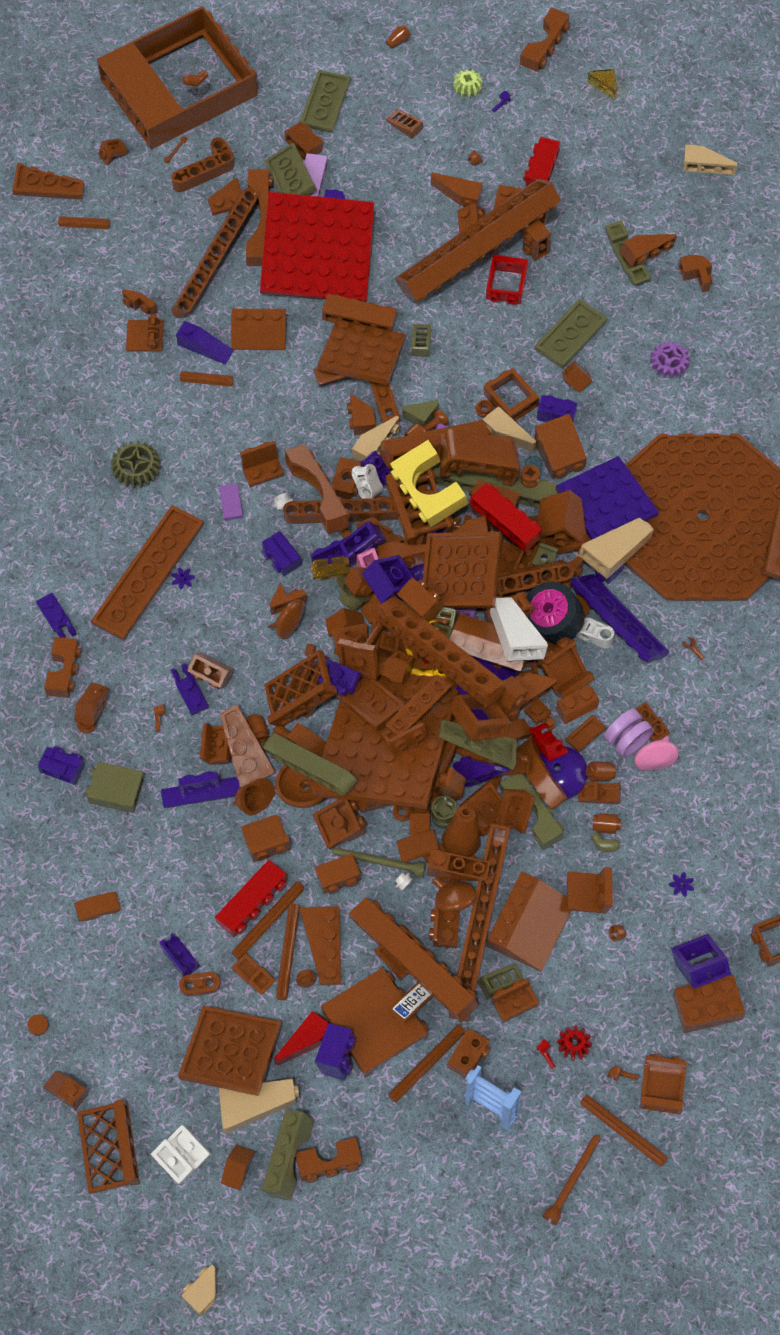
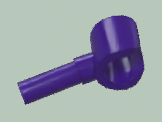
[492,91,511,112]

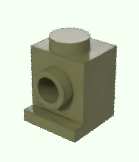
[532,542,558,575]

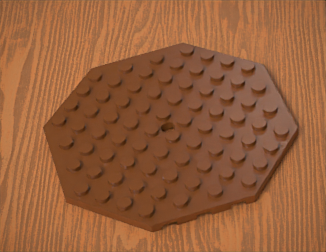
[625,433,780,601]

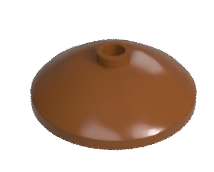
[275,765,325,808]

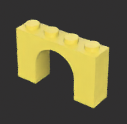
[390,440,469,527]

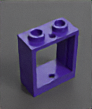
[671,934,731,989]

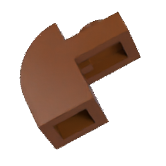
[679,255,712,292]

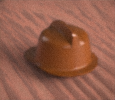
[233,778,275,816]

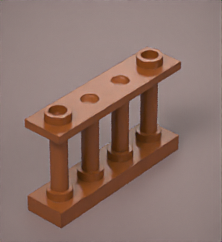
[385,469,454,545]

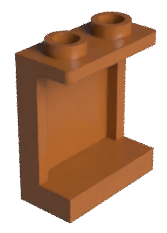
[537,637,595,699]
[639,1054,687,1115]

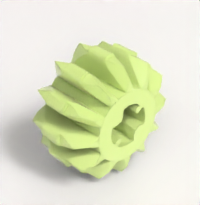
[453,68,483,98]

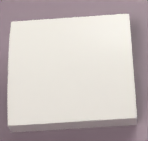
[151,1124,212,1184]

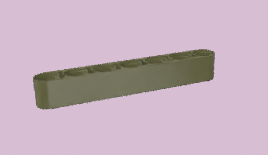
[261,733,357,796]

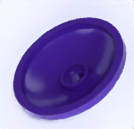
[530,746,588,800]

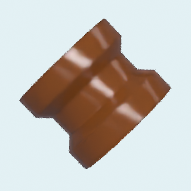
[521,465,540,488]

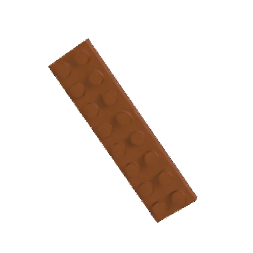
[91,505,204,641]

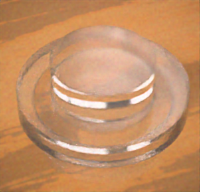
[441,949,461,969]

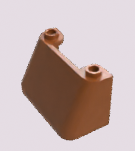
[440,428,520,487]

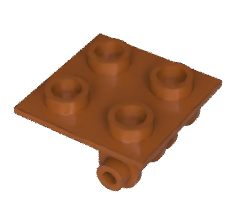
[126,314,163,351]

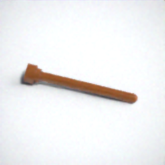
[542,1135,600,1225]

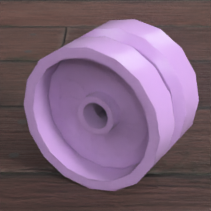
[604,709,654,758]

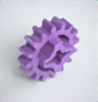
[650,340,690,378]

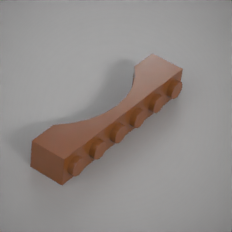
[246,169,273,266]
[285,444,350,534]
[377,515,491,568]

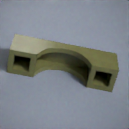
[499,774,564,850]
[261,1110,314,1201]

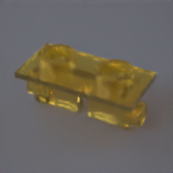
[311,556,350,579]

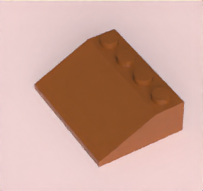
[487,871,571,972]

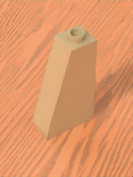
[579,518,654,579]
[219,1079,299,1134]

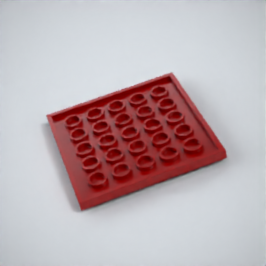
[260,192,374,302]

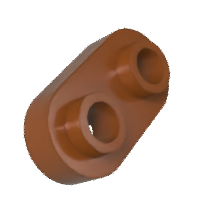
[179,972,220,996]

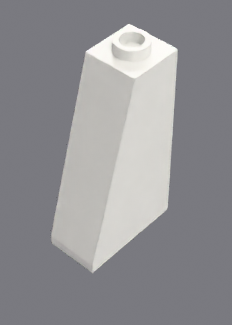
[490,597,548,661]

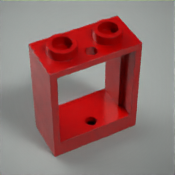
[486,254,528,305]

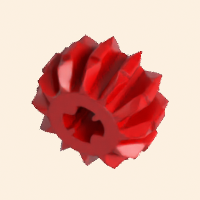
[557,1025,592,1061]

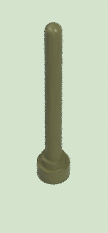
[332,848,426,878]

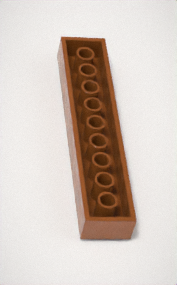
[395,178,562,301]

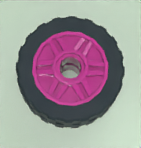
[527,581,585,645]

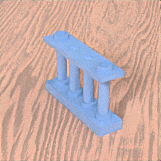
[464,1065,521,1130]

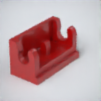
[529,723,568,762]

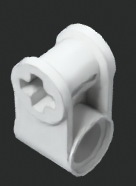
[352,464,383,499]
[577,617,614,648]

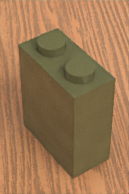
[85,762,145,813]

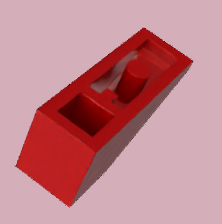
[274,1011,328,1066]

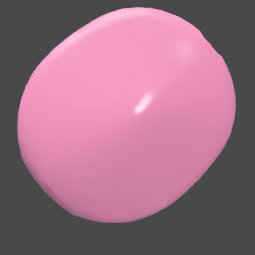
[634,736,678,771]

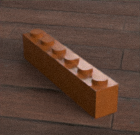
[380,420,491,469]

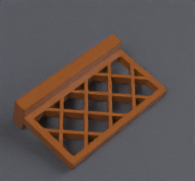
[264,650,337,726]
[77,1099,140,1194]

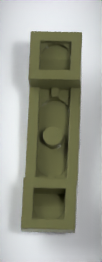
[605,220,651,286]

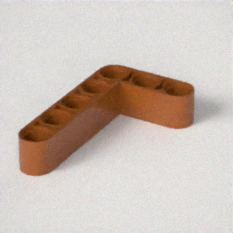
[483,560,574,623]

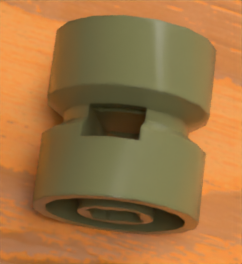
[431,796,457,829]

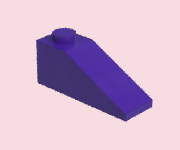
[176,321,234,365]
[453,756,509,787]

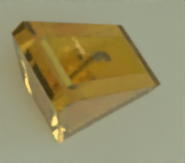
[587,69,618,100]

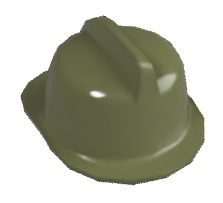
[336,573,370,611]

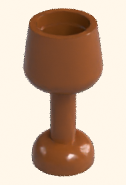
[404,409,449,436]

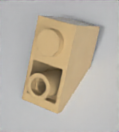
[181,1265,216,1317]

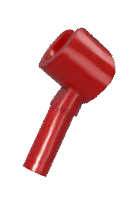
[536,1039,556,1069]

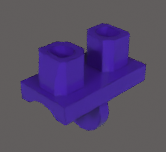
[360,451,391,486]

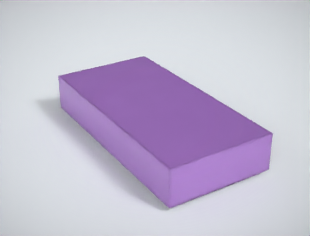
[219,483,243,521]

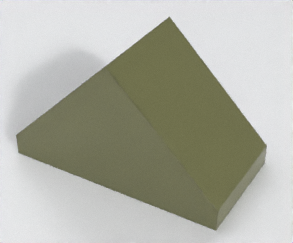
[402,400,439,426]

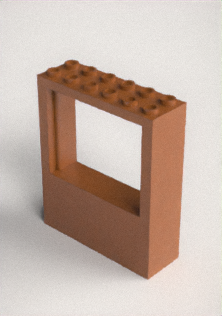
[97,6,258,150]

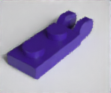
[36,593,76,638]
[170,663,209,716]

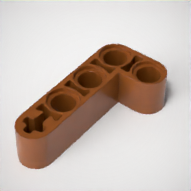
[171,137,235,192]

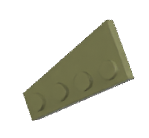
[438,719,517,770]

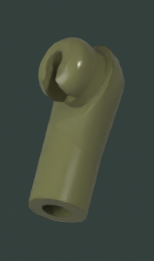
[590,832,620,852]

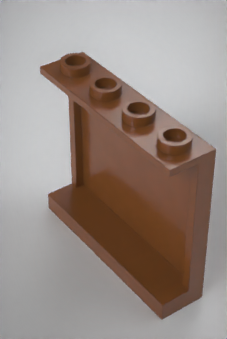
[321,967,429,1078]

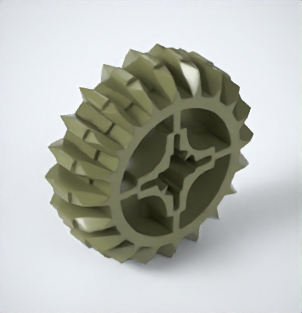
[111,441,161,489]

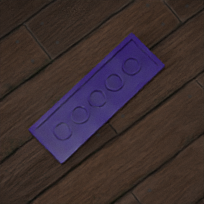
[570,574,670,662]

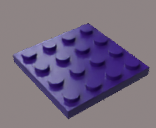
[555,456,659,540]

